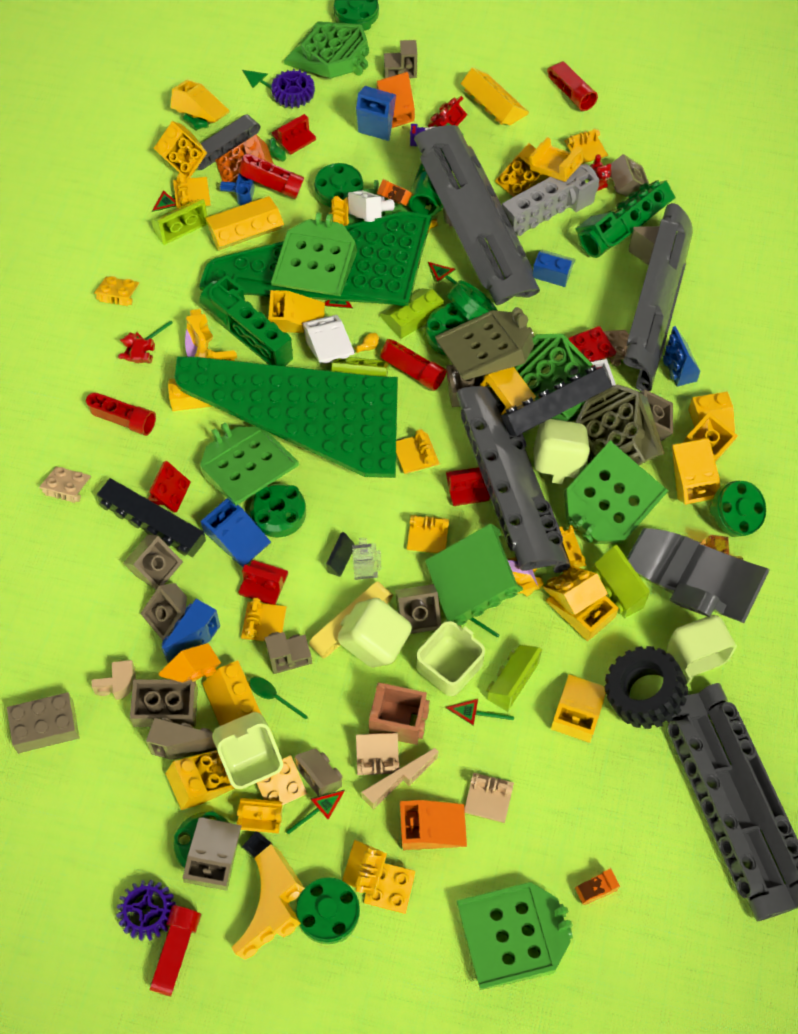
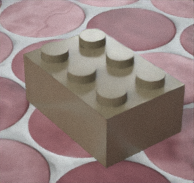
[130,679,198,727]
[7,692,80,754]

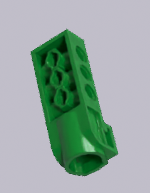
[409,123,464,218]
[575,180,676,258]
[200,275,293,366]

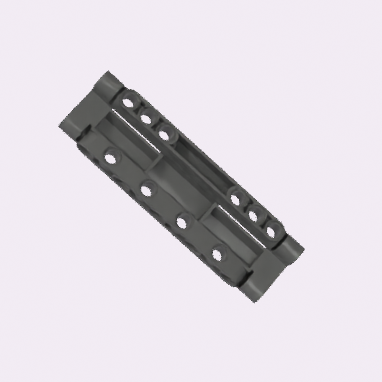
[414,125,540,305]
[623,203,693,391]
[456,386,570,573]
[668,683,798,922]

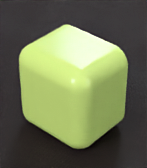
[533,419,590,484]
[338,598,412,668]
[667,615,737,683]
[416,621,485,696]
[212,712,283,789]

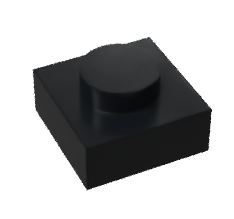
[242,831,273,858]

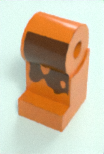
[377,179,412,206]
[575,868,620,905]

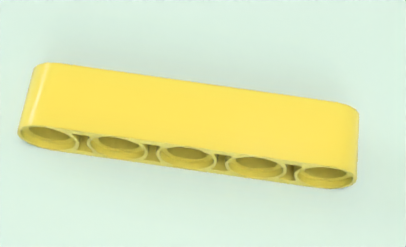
[309,581,393,659]

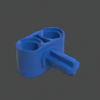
[220,173,255,205]

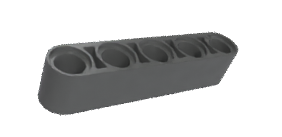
[197,114,261,170]

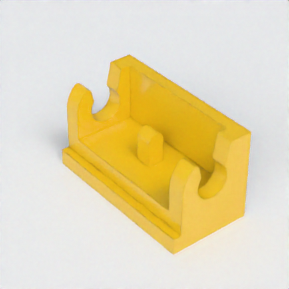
[559,525,586,568]
[237,798,283,834]

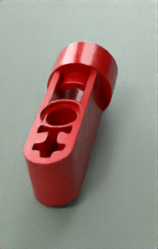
[547,61,598,111]
[238,154,305,200]
[380,339,447,391]
[86,393,156,436]
[149,905,202,997]

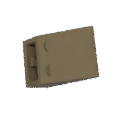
[146,718,217,760]
[183,817,242,891]

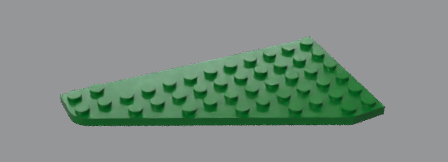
[199,211,432,306]
[175,356,398,478]

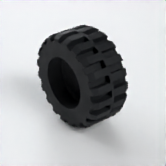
[604,646,688,729]

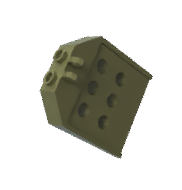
[435,307,534,380]
[575,384,664,481]

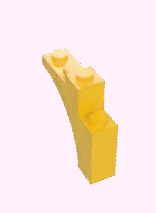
[231,844,305,960]

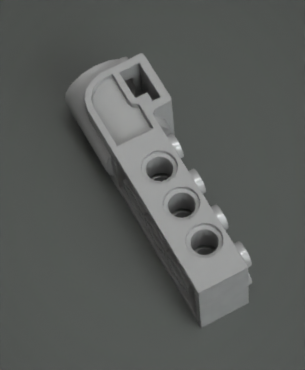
[502,164,599,236]

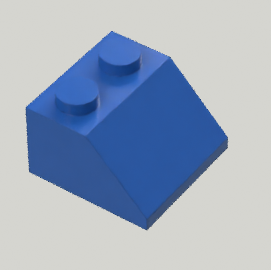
[532,249,575,287]

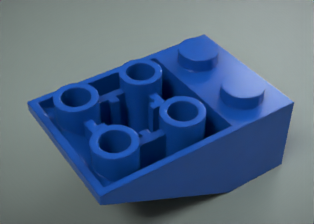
[356,86,396,141]
[663,326,701,387]
[201,499,271,567]
[162,599,220,663]

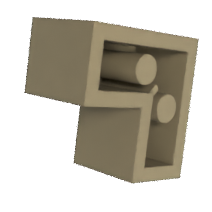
[384,40,418,78]
[265,632,312,674]

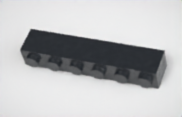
[501,365,612,436]
[97,478,206,558]

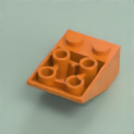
[377,72,415,128]
[216,134,274,183]
[400,800,467,850]

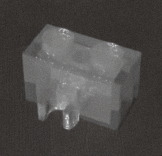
[352,538,381,580]

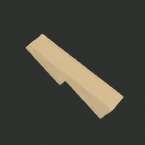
[361,748,439,810]

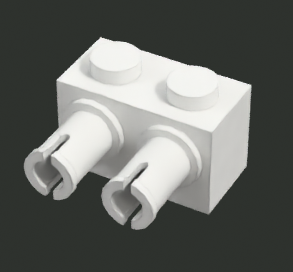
[348,191,395,222]

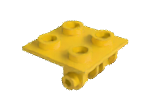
[564,129,608,164]
[173,173,211,208]
[328,196,349,226]
[94,276,140,306]
[396,429,440,474]
[407,515,449,553]
[241,598,287,642]
[256,755,307,805]
[342,840,387,896]
[364,863,415,914]

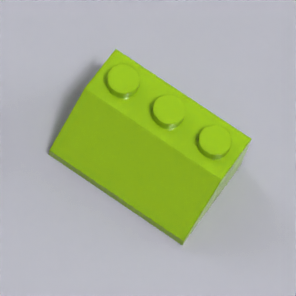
[151,199,208,245]
[380,288,444,339]
[331,357,389,377]
[592,545,650,618]
[486,645,542,712]

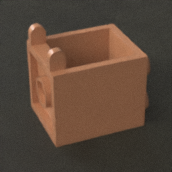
[369,682,430,745]

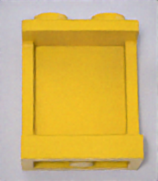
[529,137,583,182]
[481,367,536,415]

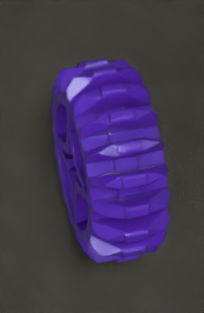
[271,69,315,109]
[116,880,176,941]

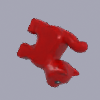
[590,154,611,191]
[118,332,155,363]

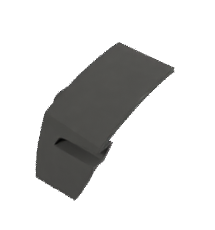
[627,528,770,623]

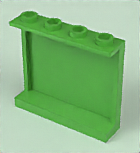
[425,523,523,626]

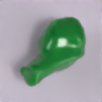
[182,114,209,131]
[269,138,286,162]

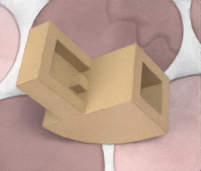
[92,660,136,700]

